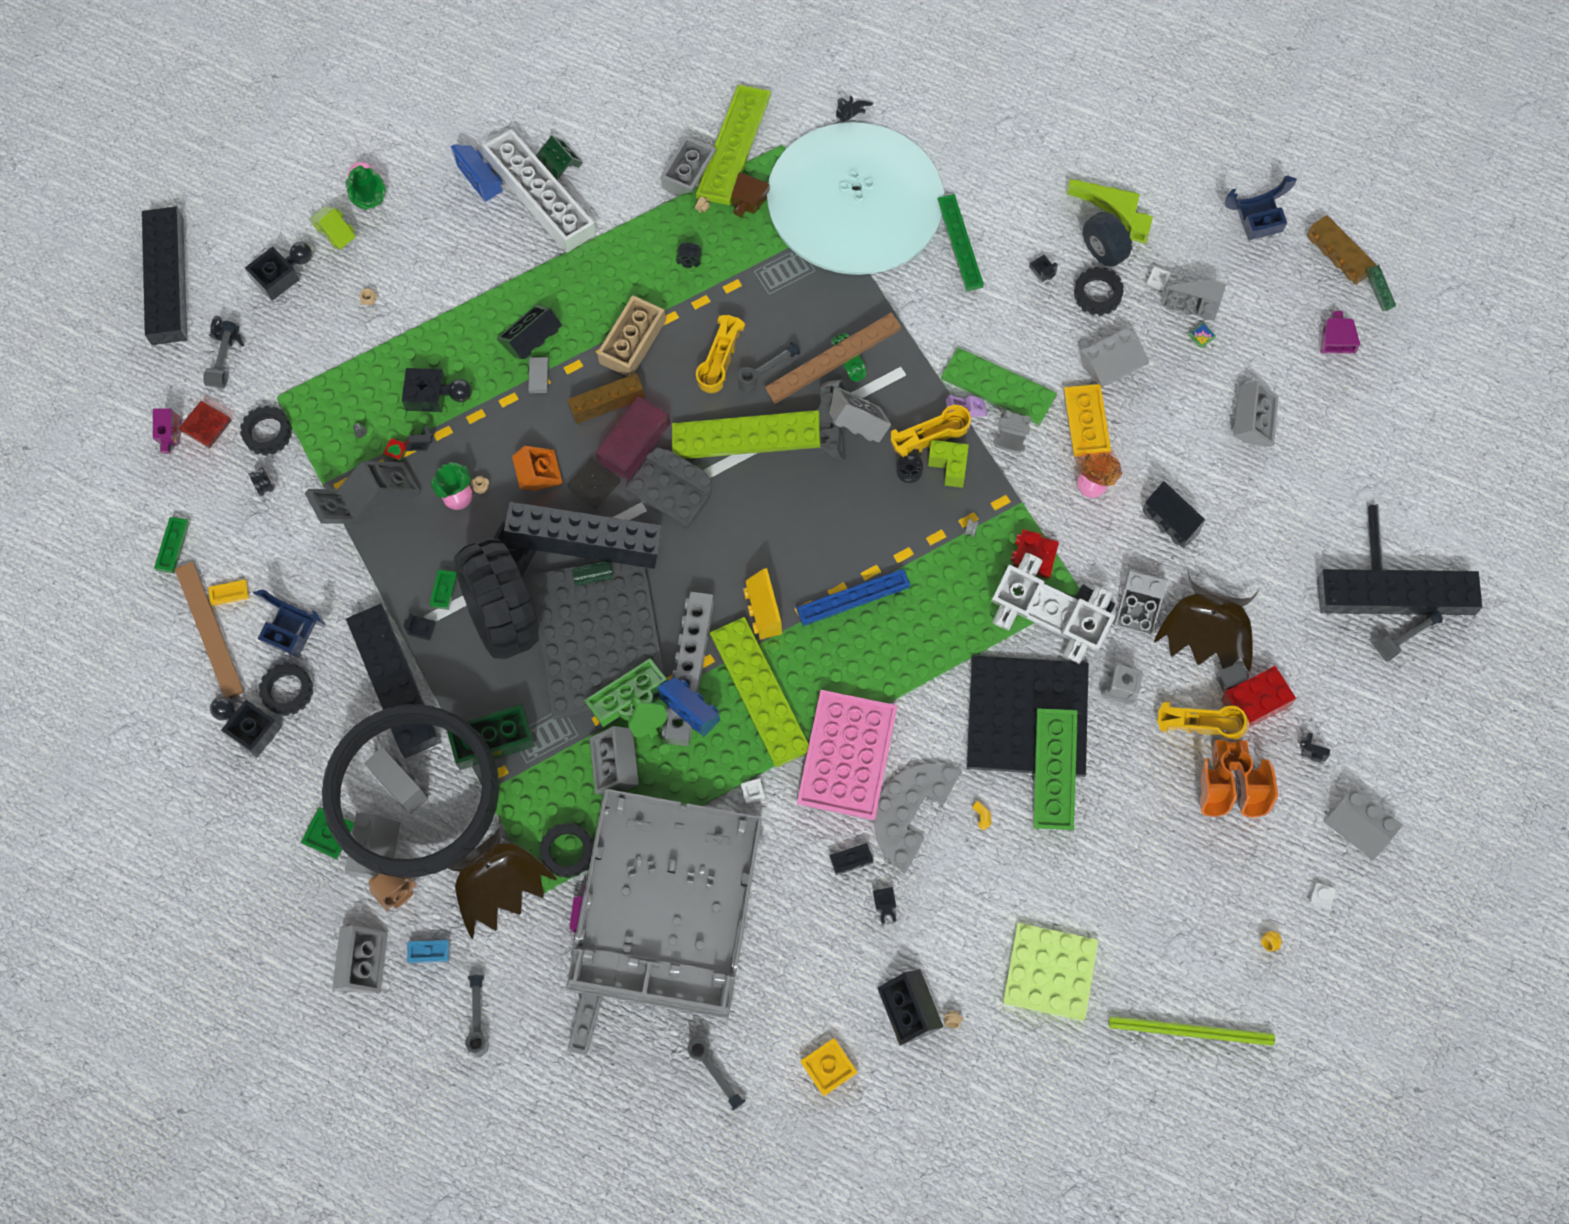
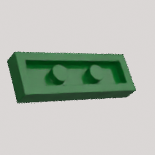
[154,517,190,574]

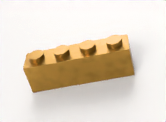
[1307,215,1376,285]
[567,373,645,425]

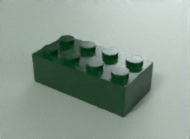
[447,704,536,770]

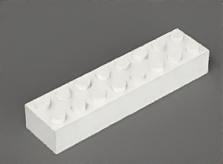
[483,129,595,253]

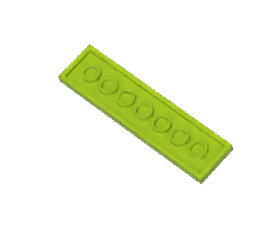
[696,85,771,205]
[672,410,821,459]
[710,617,809,768]

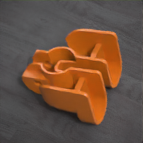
[1200,740,1278,818]

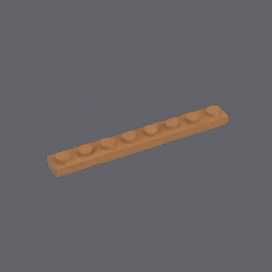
[765,312,901,404]

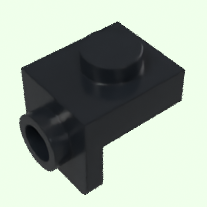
[1029,255,1058,282]
[1300,732,1331,763]

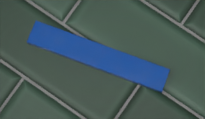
[796,569,910,626]

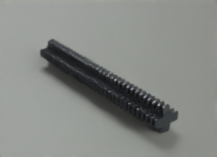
[1368,504,1383,570]

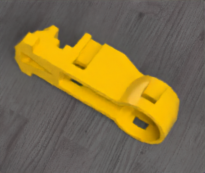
[696,315,745,394]
[891,405,971,457]
[1157,702,1249,739]

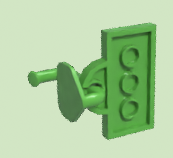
[584,659,670,755]

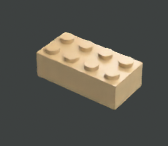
[597,295,666,377]

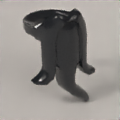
[836,96,874,122]
[209,316,244,347]

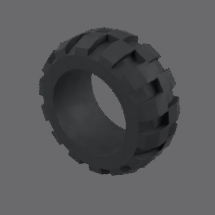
[454,538,539,659]

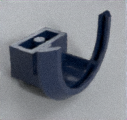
[1224,175,1297,241]
[253,589,326,658]

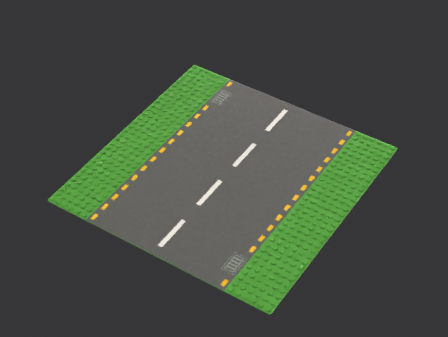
[277,145,1079,893]

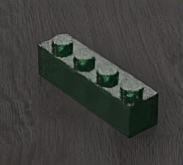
[1365,264,1396,311]

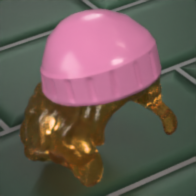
[1077,453,1123,498]

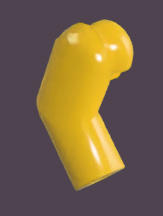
[972,801,992,830]

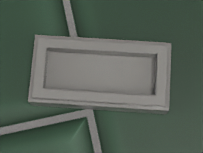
[529,357,549,393]

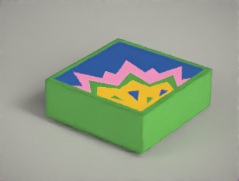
[1189,323,1216,348]

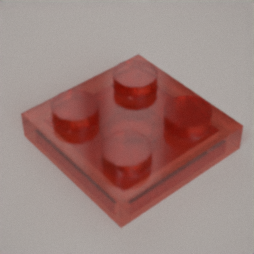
[179,401,232,449]

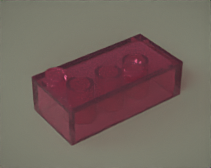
[595,396,671,480]

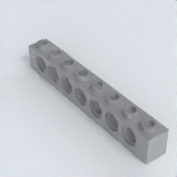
[662,592,714,747]

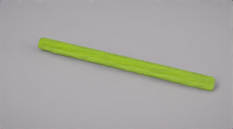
[1108,1016,1276,1046]

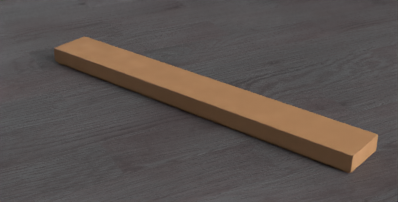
[175,562,245,698]

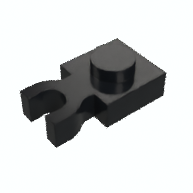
[873,887,897,925]

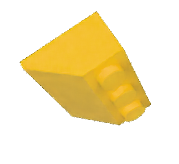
[743,568,782,640]

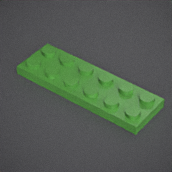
[941,347,1057,425]
[1033,709,1077,830]

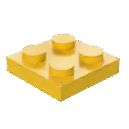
[800,1038,858,1097]

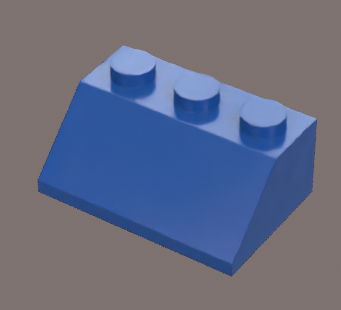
[450,145,502,202]
[658,677,720,737]

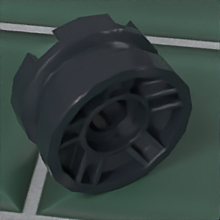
[676,243,702,268]
[897,453,923,483]
[249,467,274,497]

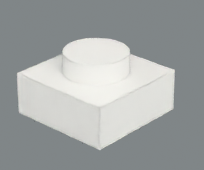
[1147,267,1171,291]
[741,779,765,804]
[1309,883,1336,910]

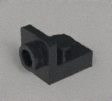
[404,426,433,452]
[404,612,436,641]

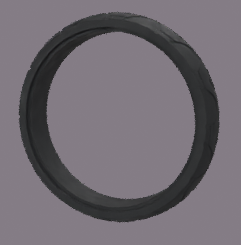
[322,704,499,878]

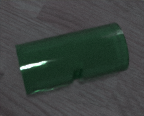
[572,561,613,587]

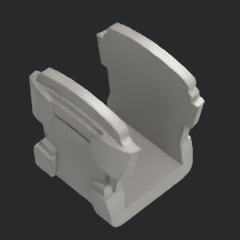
[993,410,1031,453]
[1101,663,1143,704]

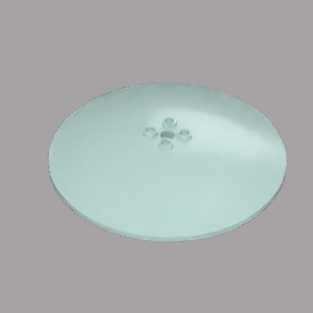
[767,122,944,275]

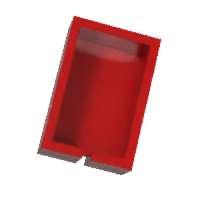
[1221,666,1297,729]

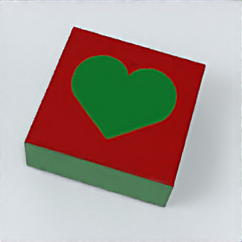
[383,438,406,462]

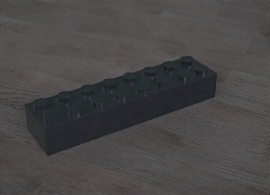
[142,206,187,345]
[503,502,661,569]
[1318,569,1483,615]
[346,604,441,759]

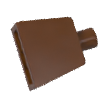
[731,172,770,217]

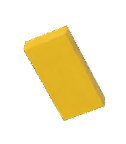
[208,579,250,606]

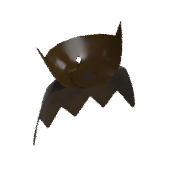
[1154,569,1259,672]
[448,814,557,939]

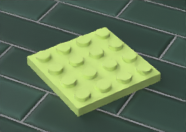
[1003,923,1098,1022]

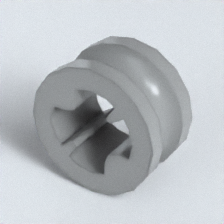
[965,519,979,538]

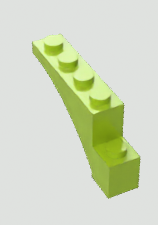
[1067,179,1153,243]

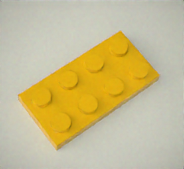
[1063,384,1111,457]

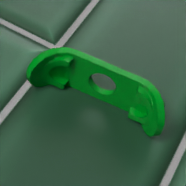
[831,333,867,381]

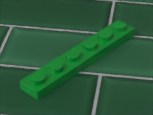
[937,194,984,292]

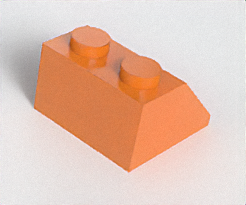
[512,446,563,491]

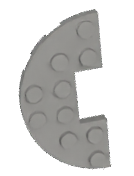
[874,764,962,874]

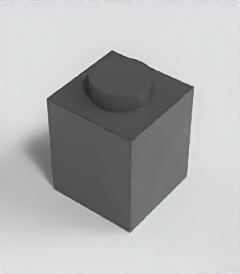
[1216,663,1249,693]

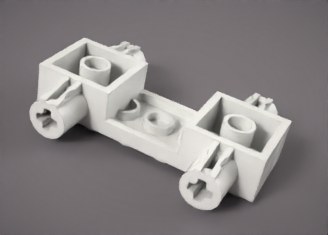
[991,553,1115,664]

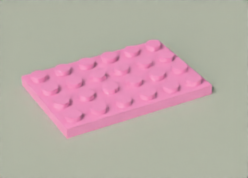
[797,690,898,821]

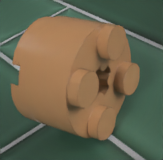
[368,874,417,911]

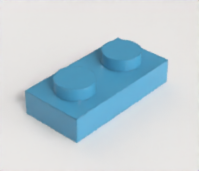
[407,940,449,964]

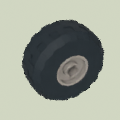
[1082,212,1132,267]

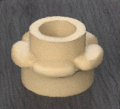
[695,196,711,213]
[360,288,377,306]
[471,476,489,494]
[943,1011,963,1028]

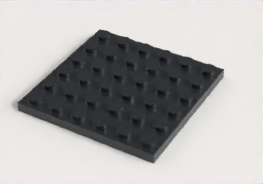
[966,655,1089,777]

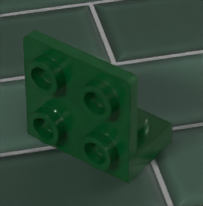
[535,135,583,180]

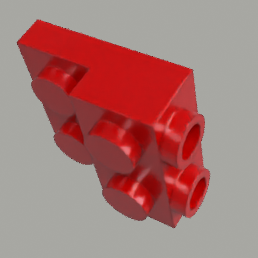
[1010,529,1059,578]

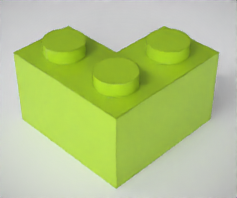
[309,206,356,250]
[928,440,969,488]

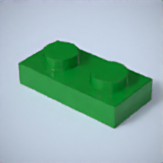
[429,570,457,610]

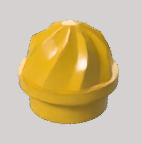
[1261,931,1283,952]

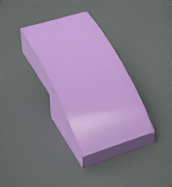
[946,395,987,417]

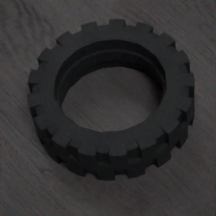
[1074,267,1124,316]
[240,406,292,456]
[259,663,313,716]
[540,823,594,878]

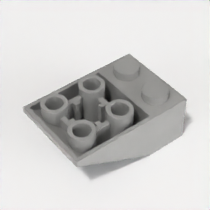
[1162,279,1226,320]
[1115,569,1168,636]

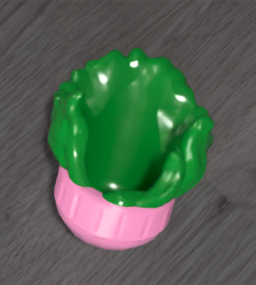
[345,162,386,210]
[431,462,473,510]

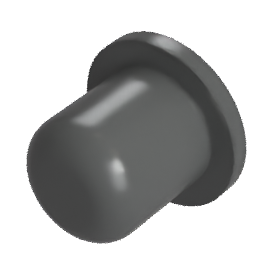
[353,423,367,438]

